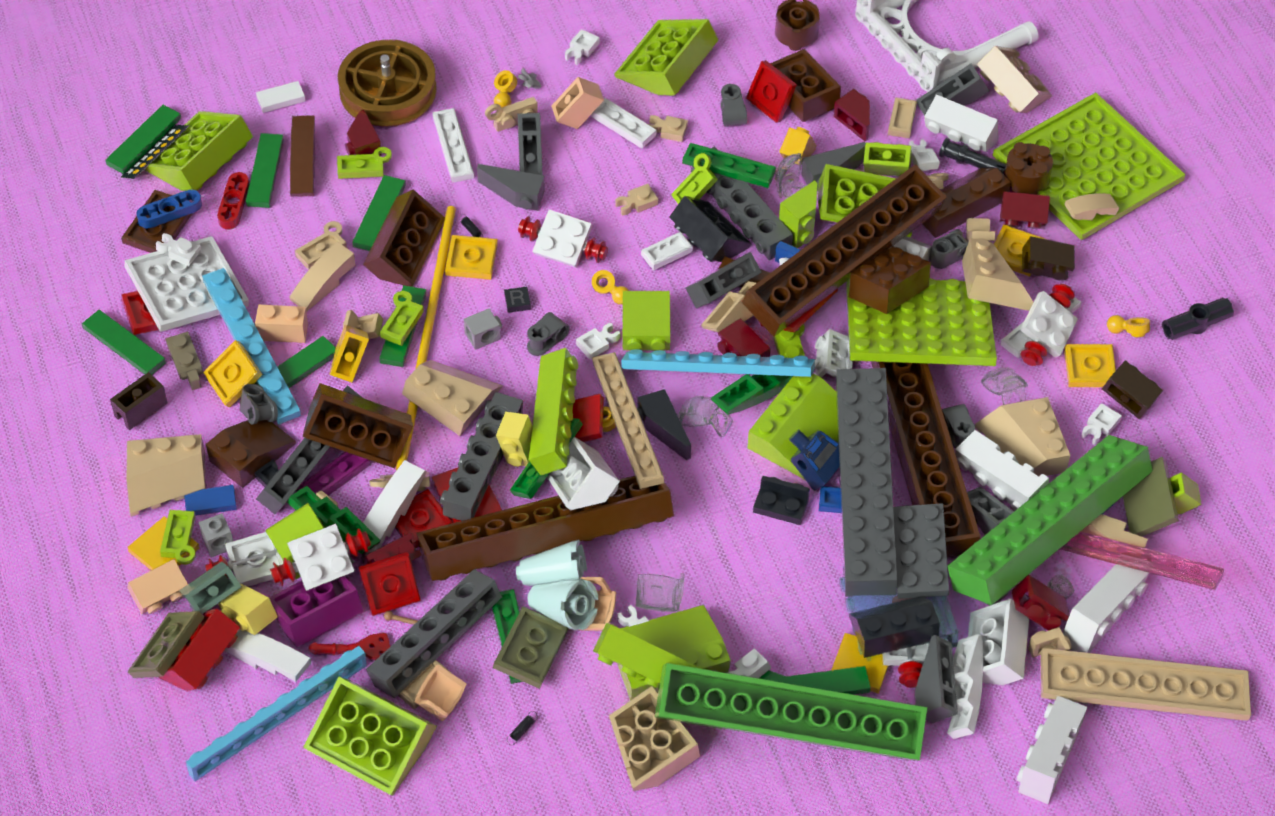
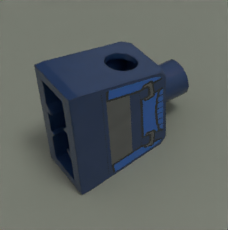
[789,429,840,491]

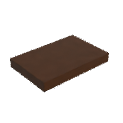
[121,190,193,253]

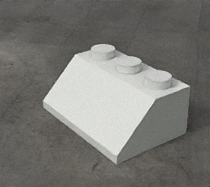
[924,95,999,152]
[968,598,1029,685]

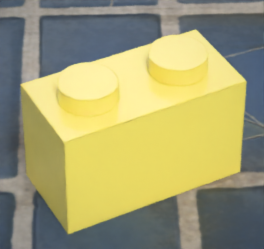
[496,412,532,467]
[218,583,278,635]

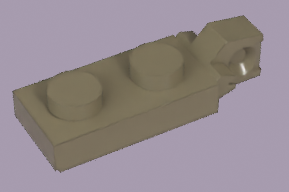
[165,331,203,390]

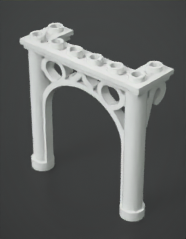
[855,0,1039,92]

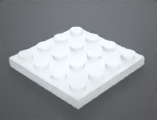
[125,236,249,332]

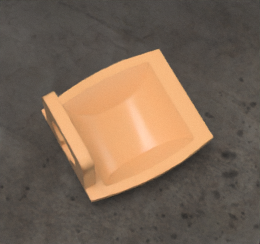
[579,577,616,631]
[414,664,466,721]

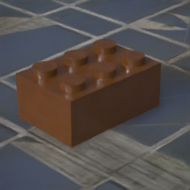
[849,246,931,314]

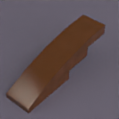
[290,115,315,197]

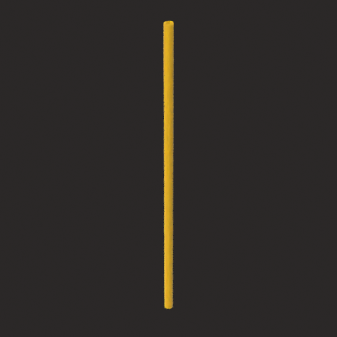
[396,206,456,471]

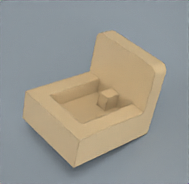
[966,218,995,242]
[343,310,383,339]
[1028,627,1071,658]

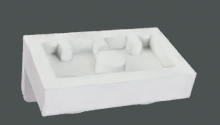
[815,329,853,378]

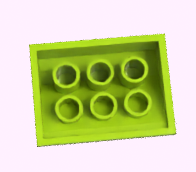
[614,19,718,96]
[144,111,253,191]
[817,164,912,238]
[747,373,839,480]
[617,605,731,701]
[303,677,437,796]

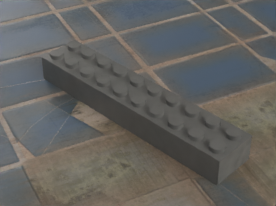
[836,368,897,597]

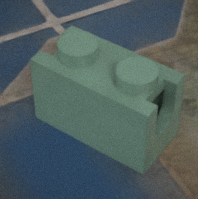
[179,561,242,614]

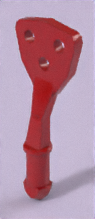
[308,632,390,660]

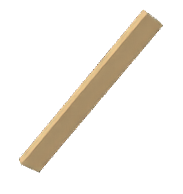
[592,352,664,489]

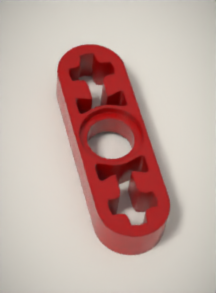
[217,172,249,230]

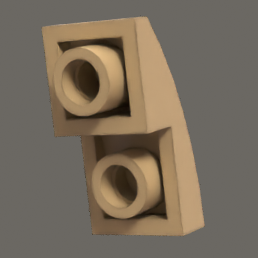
[1064,193,1119,220]

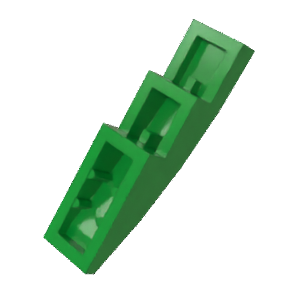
[711,374,793,415]
[287,486,381,554]

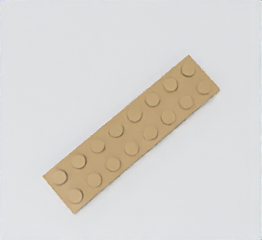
[1041,648,1251,721]

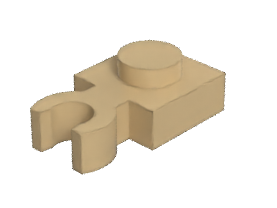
[648,115,688,142]
[615,184,658,216]

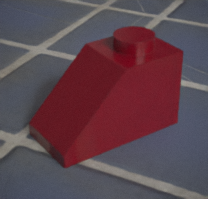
[833,89,870,141]
[345,110,382,156]

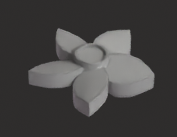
[518,67,541,89]

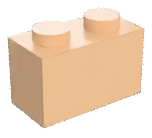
[551,77,604,129]
[255,304,308,343]
[127,559,188,614]

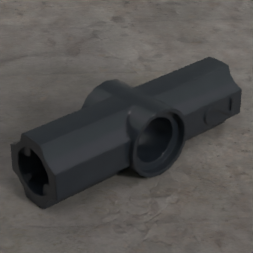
[1162,298,1234,340]

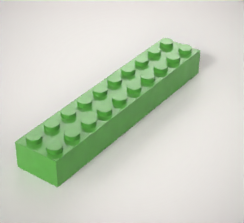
[947,435,1152,605]
[655,663,927,761]

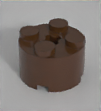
[775,0,820,51]
[1004,142,1053,195]

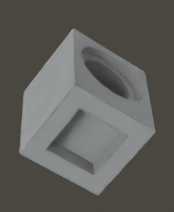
[464,309,502,350]
[199,514,233,558]

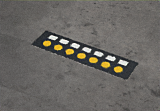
[120,125,189,179]

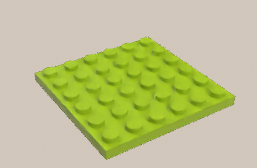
[993,92,1186,241]
[846,278,997,366]

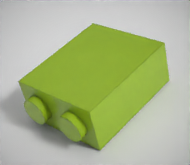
[623,291,670,351]

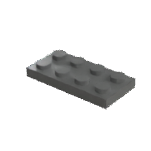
[893,504,949,599]

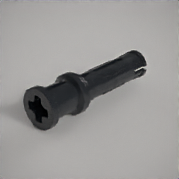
[939,138,1006,174]

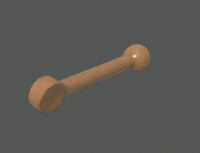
[384,611,418,625]

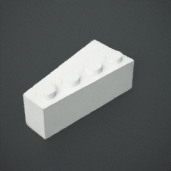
[955,430,1049,511]
[1063,556,1149,653]
[1016,696,1087,804]

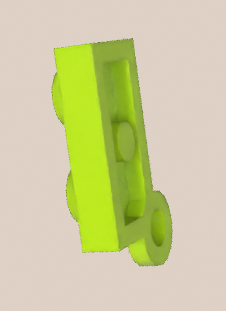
[337,147,392,179]
[671,153,718,204]
[380,291,424,346]
[773,324,805,358]
[160,510,196,565]

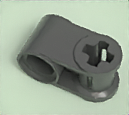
[720,84,747,127]
[929,229,968,269]
[527,312,570,356]
[239,384,278,424]
[942,404,975,449]

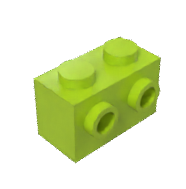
[863,142,912,176]

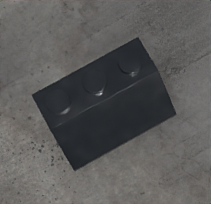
[669,196,752,262]
[849,596,940,658]

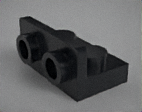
[753,476,810,525]

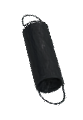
[460,214,483,237]
[507,711,537,745]

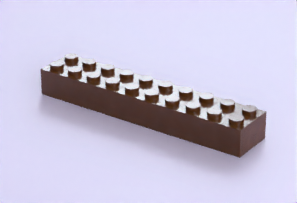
[742,164,947,337]
[871,361,981,558]
[417,475,674,581]

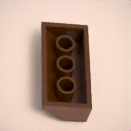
[922,168,1011,238]
[363,189,445,287]
[303,383,413,469]

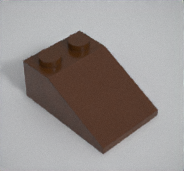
[770,49,841,122]
[206,420,296,488]

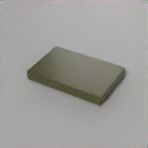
[1123,457,1179,537]
[492,606,569,689]
[128,611,204,678]

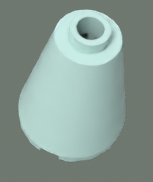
[516,540,587,586]
[527,579,599,630]

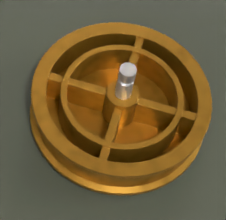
[338,39,437,126]

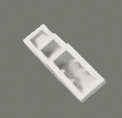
[363,460,427,555]
[224,629,311,682]
[947,634,983,739]

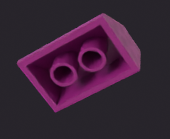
[269,576,364,648]

